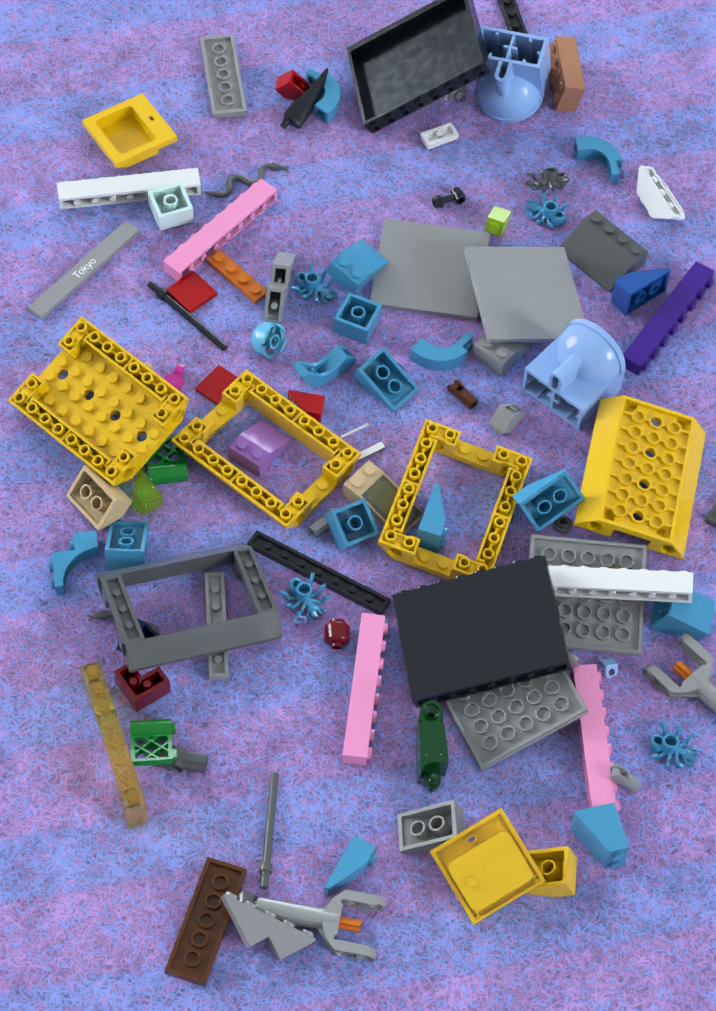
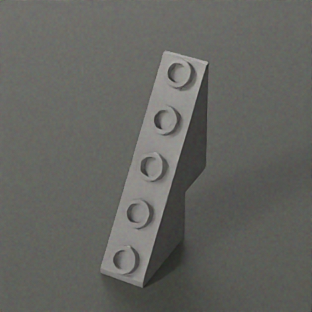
[263,251,297,323]
[221,891,316,961]

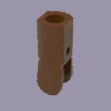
[447,380,479,410]

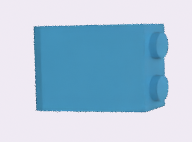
[649,591,716,641]
[570,802,629,869]

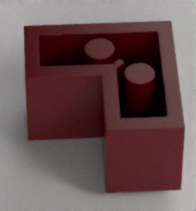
[114,664,171,712]

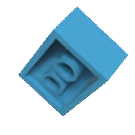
[327,239,389,295]
[351,347,420,412]
[512,469,585,533]
[417,482,448,554]
[105,521,149,571]

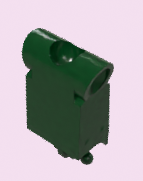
[415,701,449,792]

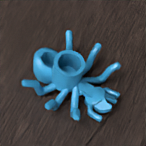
[524,192,570,229]
[291,263,337,304]
[279,573,331,621]
[649,721,698,769]

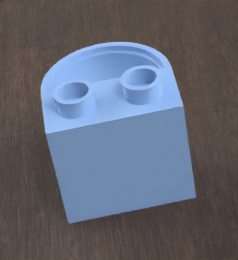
[475,25,552,123]
[522,319,626,430]

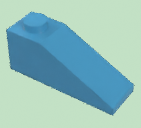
[324,836,377,896]

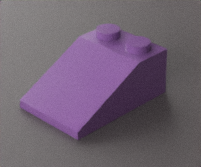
[229,420,293,478]

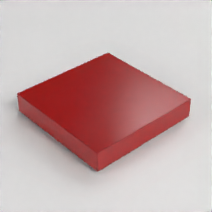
[166,270,217,314]
[195,365,238,405]

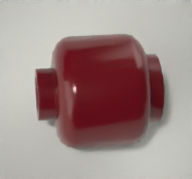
[324,619,350,649]

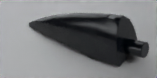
[280,68,329,129]

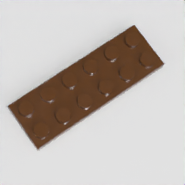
[164,857,247,987]

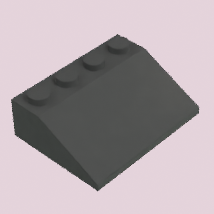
[560,210,648,292]

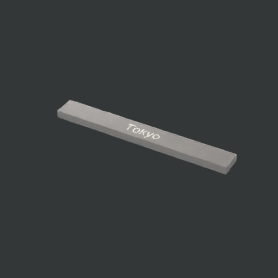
[28,220,140,320]

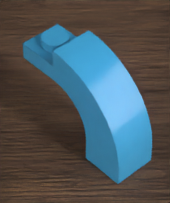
[306,68,340,124]
[573,136,623,185]
[409,332,474,370]
[294,345,357,387]

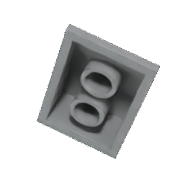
[472,334,535,376]
[397,800,465,853]

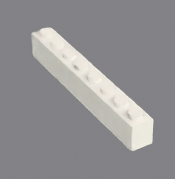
[57,168,201,209]
[549,565,693,603]

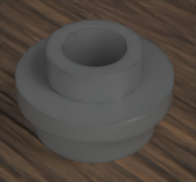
[553,515,573,533]

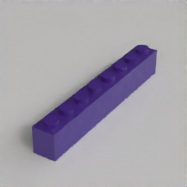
[623,261,715,376]

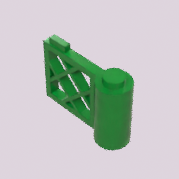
[143,435,188,486]
[130,718,177,767]

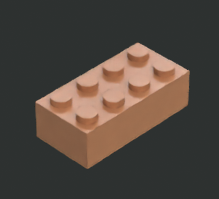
[550,36,585,111]

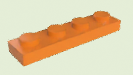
[206,249,267,304]

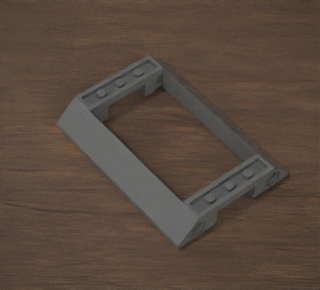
[94,543,282,673]

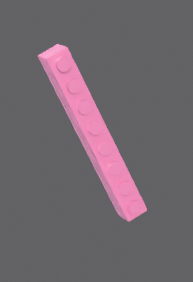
[163,179,277,281]
[342,613,389,766]
[571,664,620,811]

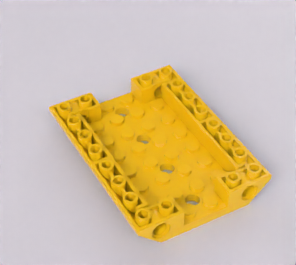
[7,316,189,486]
[573,395,706,560]

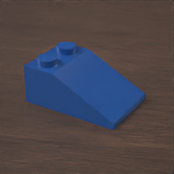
[611,268,671,316]

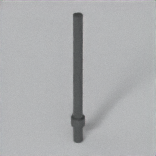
[259,772,279,890]

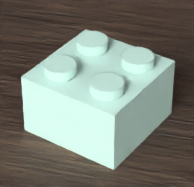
[148,182,194,231]

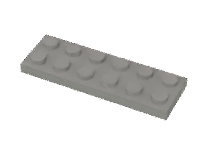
[200,34,247,119]

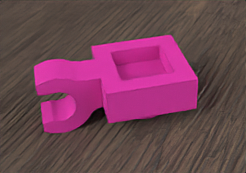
[164,363,185,391]

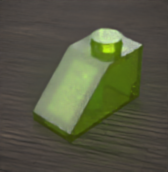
[132,469,163,516]

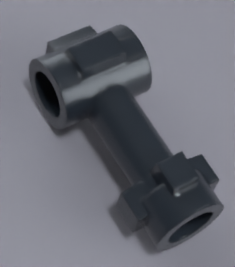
[432,187,466,208]

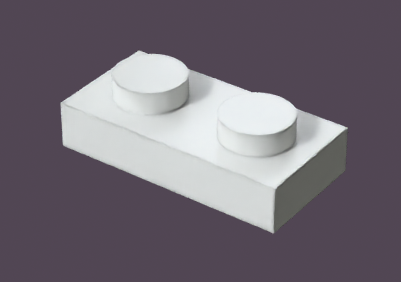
[420,122,459,150]

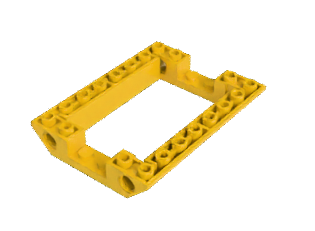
[171,369,361,529]
[378,419,533,580]

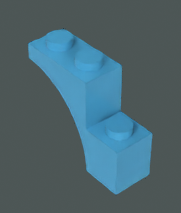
[48,530,99,595]

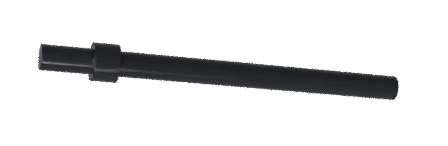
[147,281,228,351]

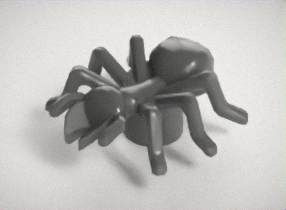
[526,167,570,193]

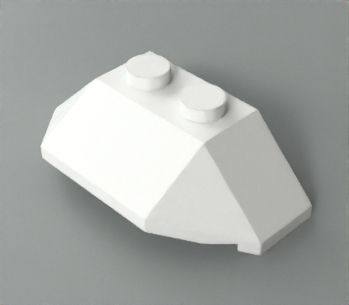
[636,165,685,221]

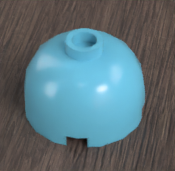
[251,321,286,360]

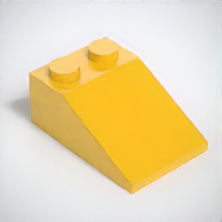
[525,846,577,897]

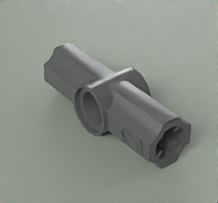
[145,746,208,773]

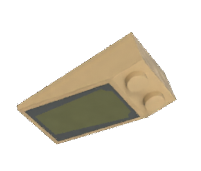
[343,460,424,535]

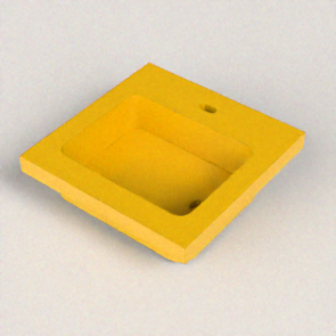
[82,93,178,169]
[430,808,546,925]

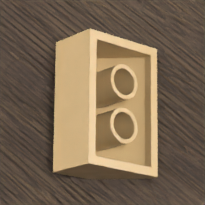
[66,465,132,531]

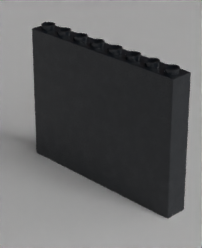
[346,0,492,133]
[392,555,572,708]

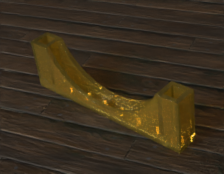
[80,661,148,829]

